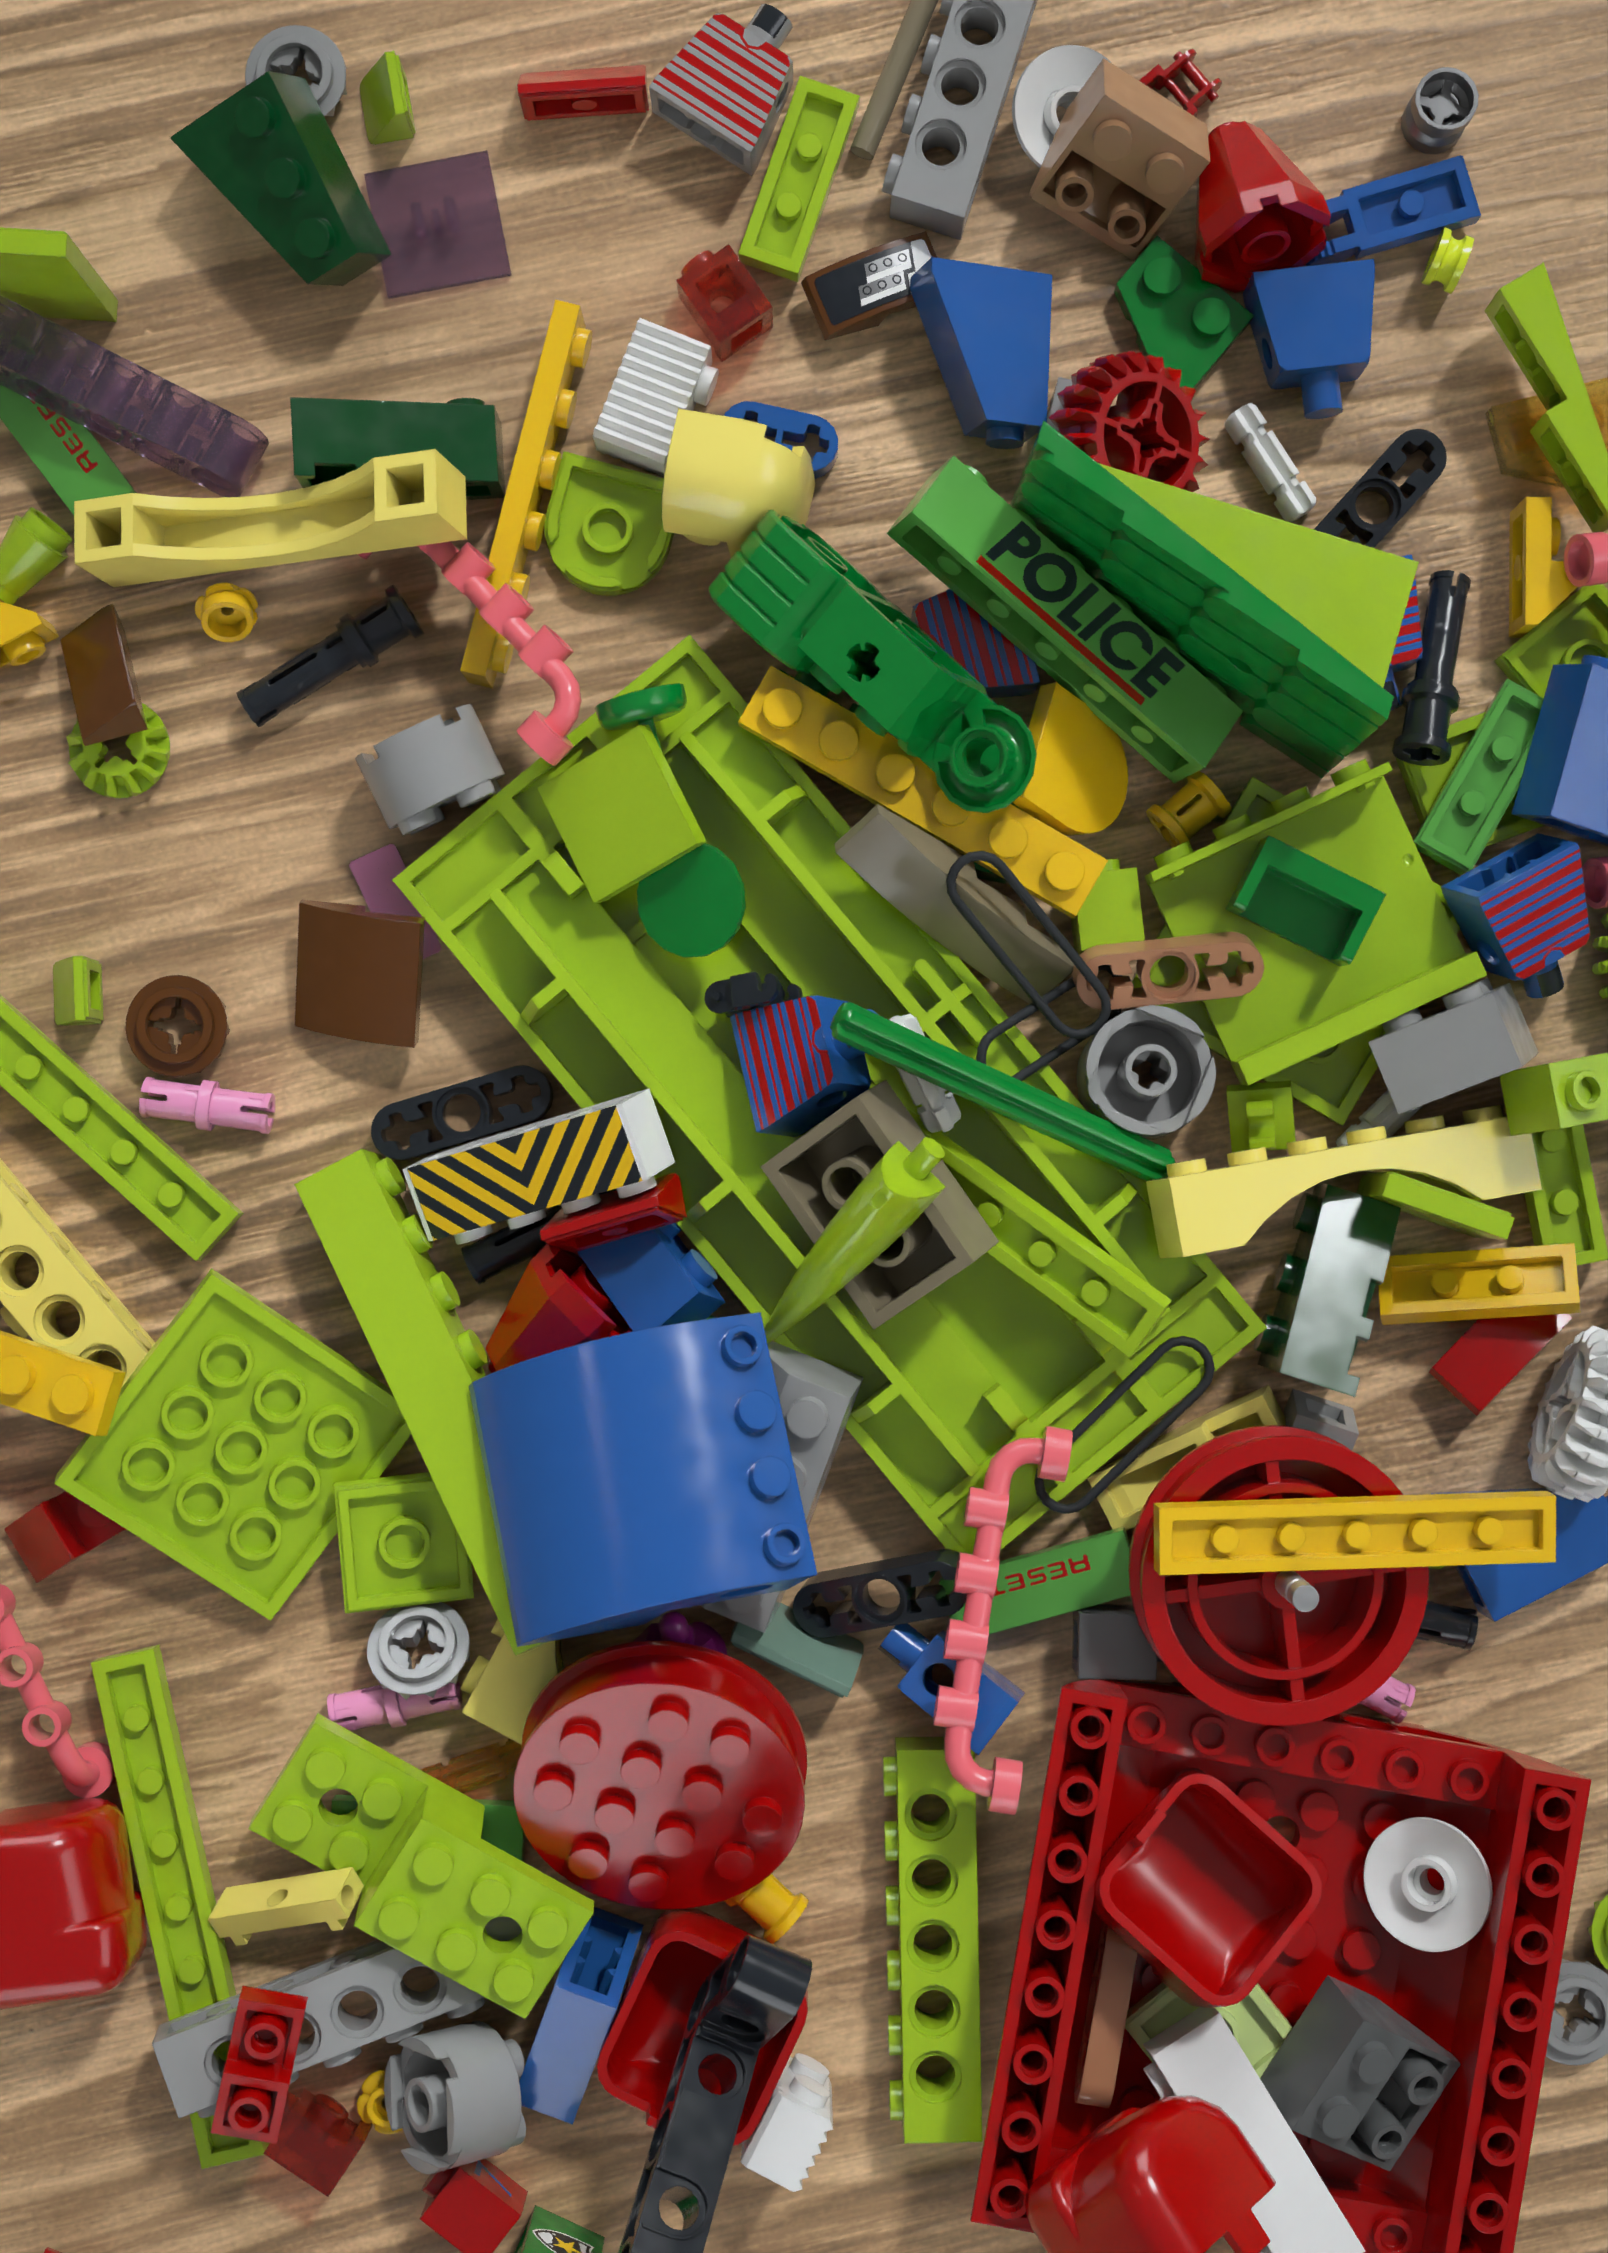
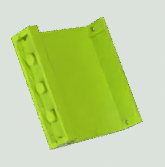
[1144,758,1487,1085]

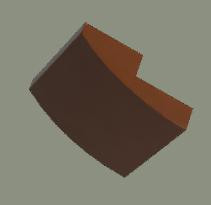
[295,900,425,1048]

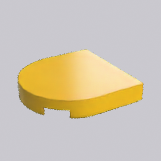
[1012,682,1128,836]

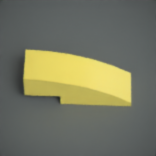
[1087,1384,1286,1531]

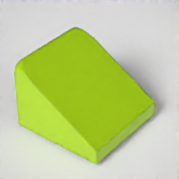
[359,51,416,145]
[53,956,104,1026]

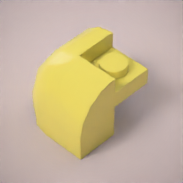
[662,408,816,558]

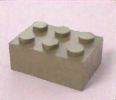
[761,1080,999,1329]

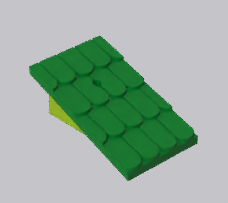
[1010,420,1419,779]

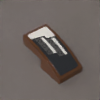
[801,231,937,340]

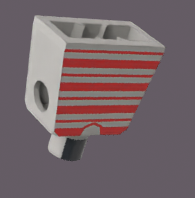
[649,3,793,176]

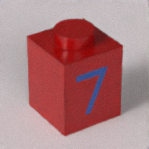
[420,2159,528,2253]

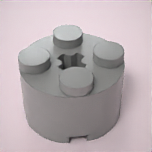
[355,704,505,836]
[1076,1005,1216,1140]
[384,2021,526,2174]

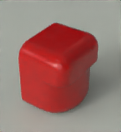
[1093,1773,1322,2008]
[0,1798,148,2010]
[597,1908,808,2146]
[1025,2095,1276,2253]

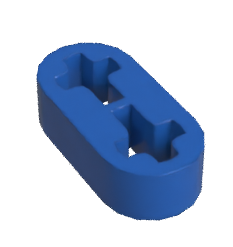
[724,401,838,479]

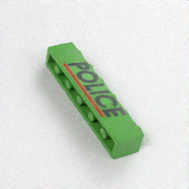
[886,456,1243,783]

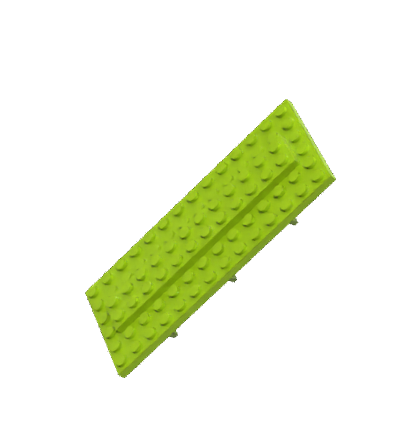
[392,634,1267,1554]

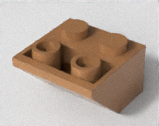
[1030,58,1210,261]

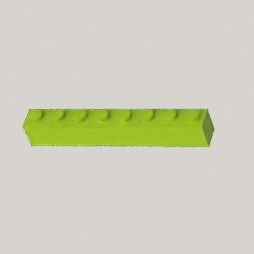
[294,1149,546,1656]

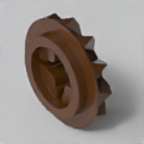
[125,975,230,1077]

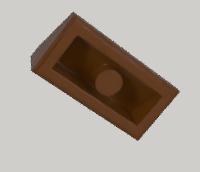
[60,604,148,746]

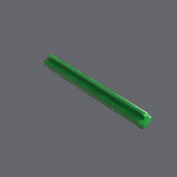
[830,1002,1175,1181]

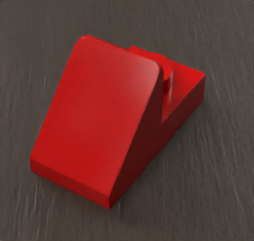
[4,1491,126,1583]

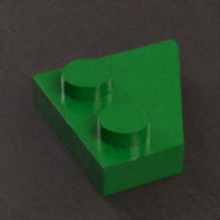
[1114,236,1254,389]

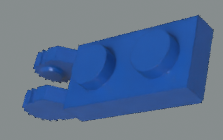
[1306,155,1481,266]

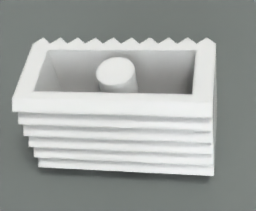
[593,318,719,477]
[740,2053,833,2192]

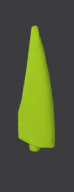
[764,1137,946,1343]

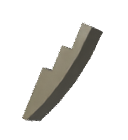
[835,804,1074,1004]

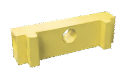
[208,1867,364,1946]

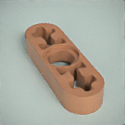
[1072,932,1264,1010]
[1074,1921,1137,2109]

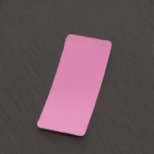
[349,844,441,959]

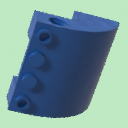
[469,1312,817,1647]

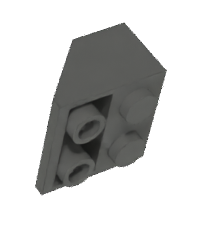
[1260,1975,1461,2171]

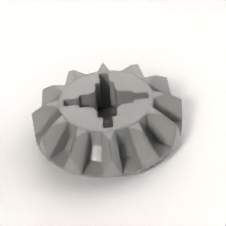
[245,25,347,117]
[367,1602,470,1700]
[1546,1959,1608,2065]

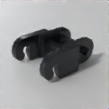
[704,972,803,1018]

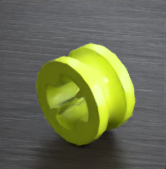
[1421,227,1474,294]

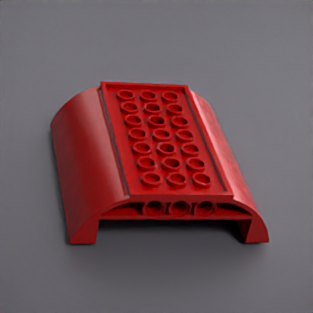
[970,1679,1591,2253]

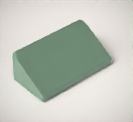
[730,1603,864,1698]

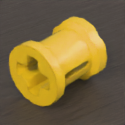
[1146,771,1232,848]
[724,1874,809,1944]

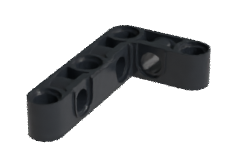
[618,1935,812,2253]

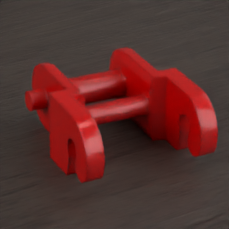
[1139,49,1222,117]

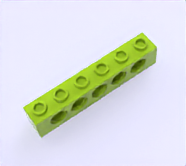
[883,1737,983,2144]

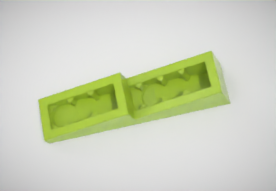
[1485,262,1608,533]

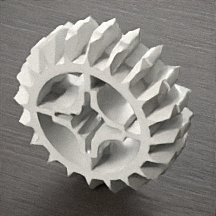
[1527,1326,1608,1503]

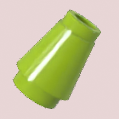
[0,507,72,605]

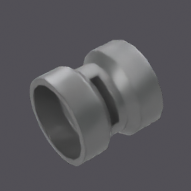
[1401,67,1479,154]

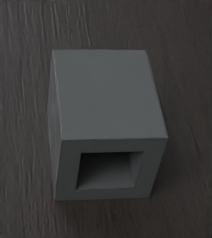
[1072,1604,1162,1680]

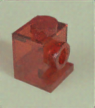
[676,244,773,362]
[263,2088,373,2197]

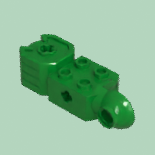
[708,510,1037,813]

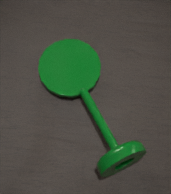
[595,683,746,958]

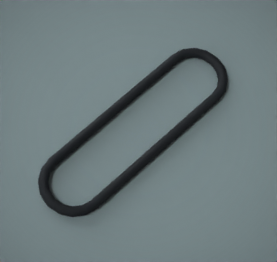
[946,851,1111,1039]
[976,965,1122,1081]
[1034,1336,1215,1514]

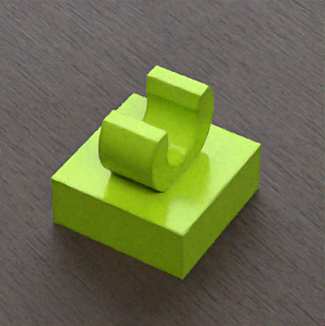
[1226,1080,1296,1153]

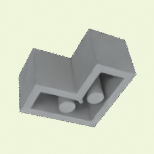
[1368,978,1539,1114]

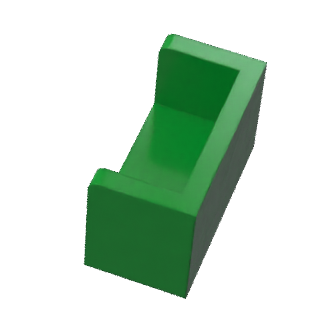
[1225,835,1386,967]

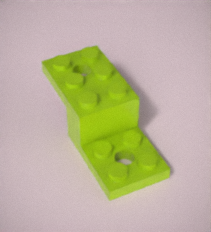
[249,1713,594,2019]

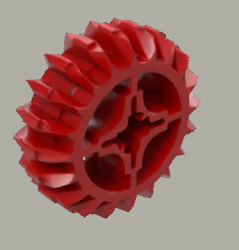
[1048,351,1210,492]

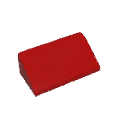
[517,65,649,121]
[540,1173,687,1253]

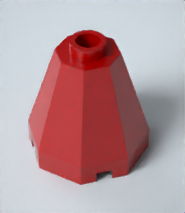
[1195,121,1331,293]
[485,1243,633,1373]

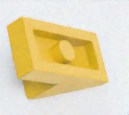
[1509,497,1577,638]

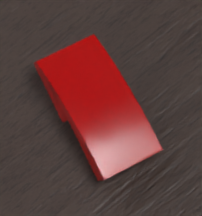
[1429,1314,1572,1416]
[211,1986,308,2144]

